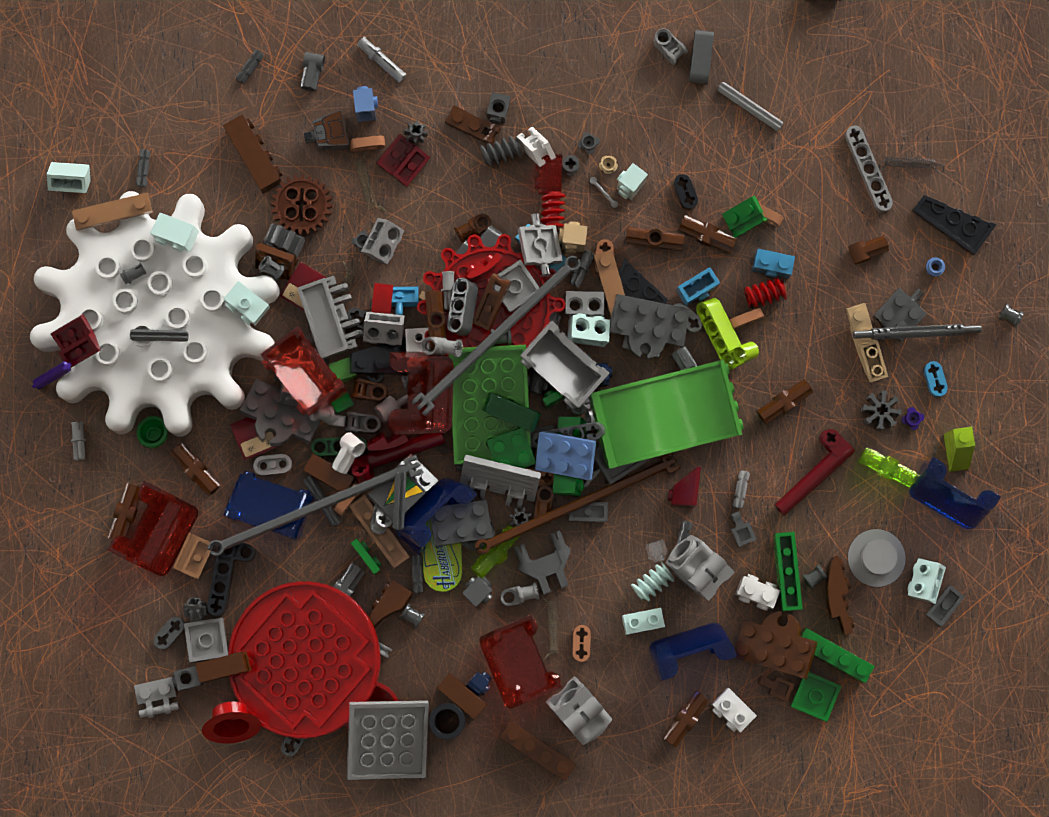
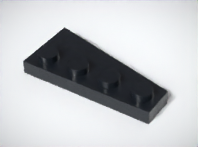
[912,195,996,256]

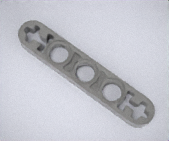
[845,126,893,213]

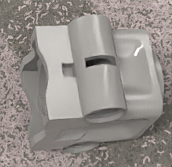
[666,535,735,601]
[546,676,612,745]

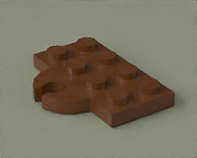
[733,611,818,680]

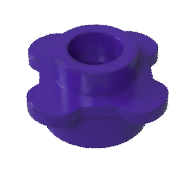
[901,407,924,430]

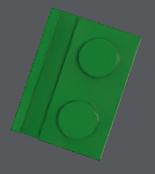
[722,196,767,238]
[542,389,565,409]
[351,539,382,576]

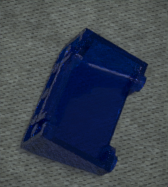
[909,457,1001,529]
[223,470,314,541]
[396,478,477,555]
[649,623,737,681]

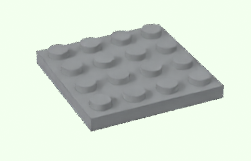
[347,701,429,780]

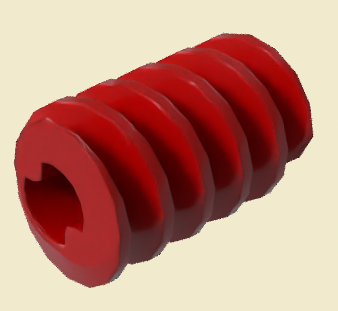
[540,191,566,232]
[744,278,787,309]

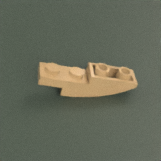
[846,303,888,382]

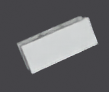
[517,127,556,167]

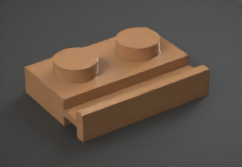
[173,533,214,579]

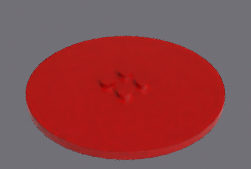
[228,581,380,739]

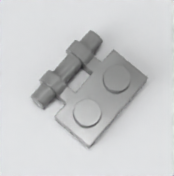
[134,677,179,718]

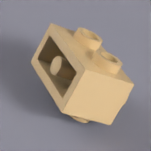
[559,222,588,254]

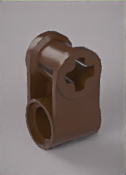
[350,378,388,403]

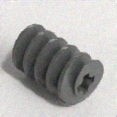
[480,136,522,167]

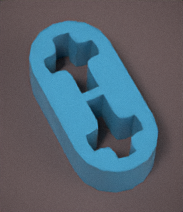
[923,361,948,398]

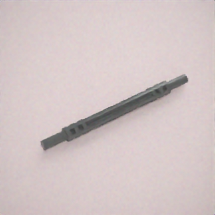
[853,324,982,340]

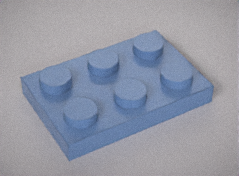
[535,431,596,480]

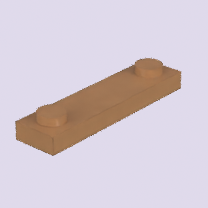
[72,192,153,231]
[594,250,625,317]
[349,495,410,569]

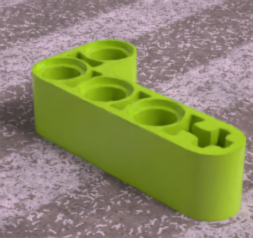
[696,298,759,370]

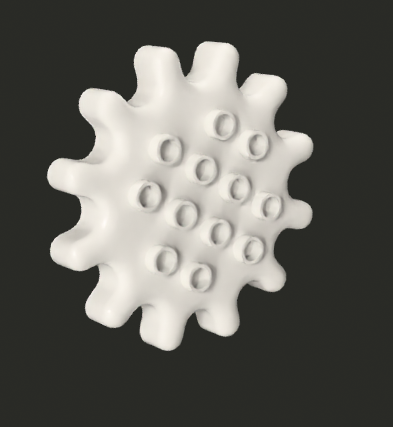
[30,191,279,437]

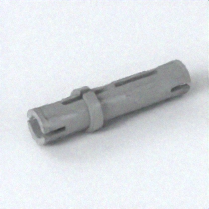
[357,37,406,83]

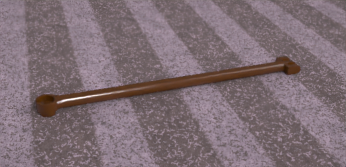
[474,452,680,555]

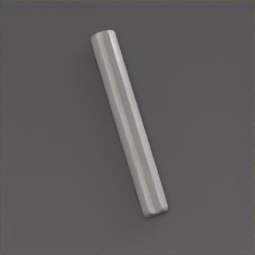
[717,82,783,131]

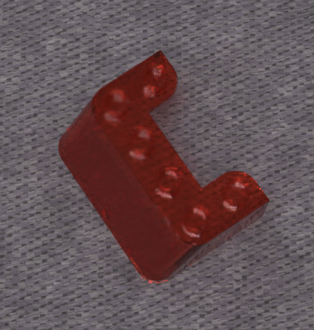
[388,352,454,435]
[107,481,198,576]

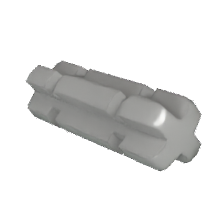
[732,471,750,508]

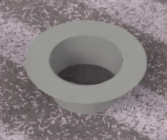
[848,529,906,587]

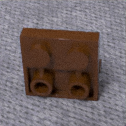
[255,243,298,280]

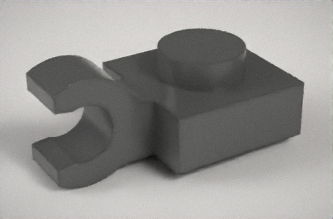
[730,511,757,547]

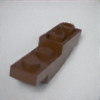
[825,556,854,635]

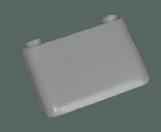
[520,321,609,408]

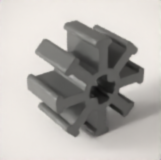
[263,224,306,258]
[860,391,902,431]

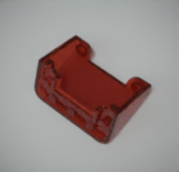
[261,326,348,416]
[479,615,562,709]

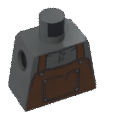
[304,110,350,151]

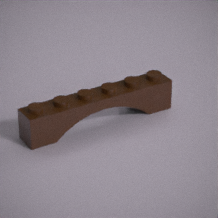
[368,580,414,629]

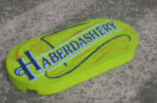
[422,519,462,592]

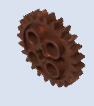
[271,174,333,236]

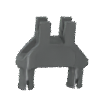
[513,530,571,595]

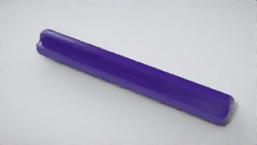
[32,361,72,390]

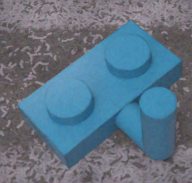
[392,287,419,315]

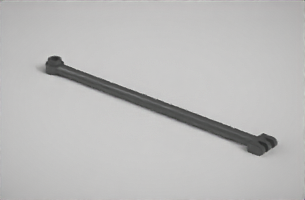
[411,256,580,416]
[208,455,424,556]

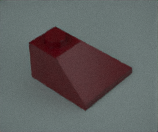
[668,467,701,509]

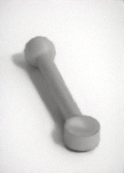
[590,177,618,208]

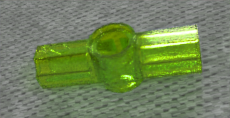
[858,447,918,488]
[470,525,521,579]

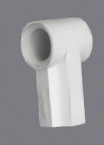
[332,432,365,474]

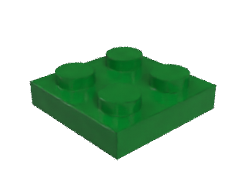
[486,427,536,468]
[790,672,842,722]

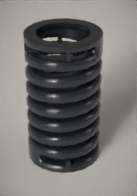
[429,703,466,740]

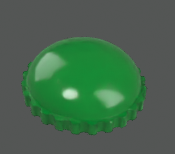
[136,416,169,449]

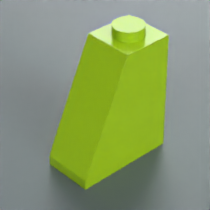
[944,427,975,472]

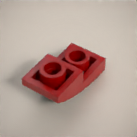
[465,253,503,281]
[371,283,394,314]

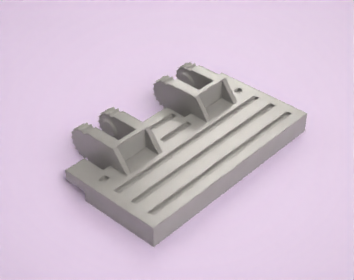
[297,276,364,360]
[459,455,541,509]

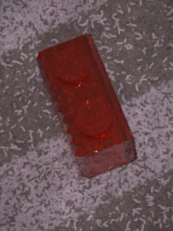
[535,154,562,195]

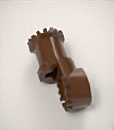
[454,213,492,243]

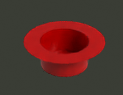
[202,702,261,744]

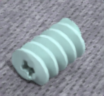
[631,562,674,601]

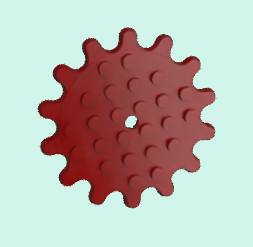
[417,234,566,366]

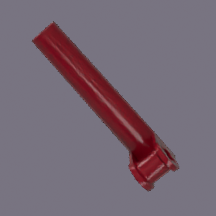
[351,429,446,484]
[774,429,855,516]

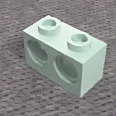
[567,313,610,347]
[622,608,665,635]

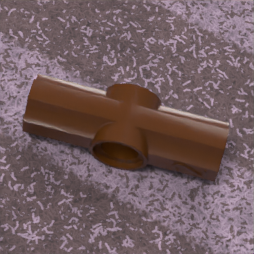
[678,215,737,254]
[625,226,684,251]
[425,290,446,350]
[756,379,813,425]
[169,442,221,496]
[107,483,144,543]
[662,690,710,748]

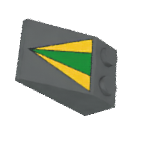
[367,454,438,522]

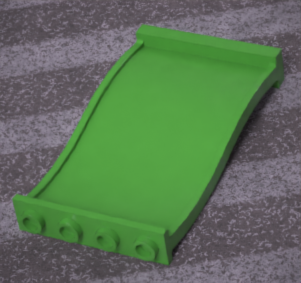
[588,360,744,469]

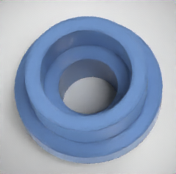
[926,257,945,277]

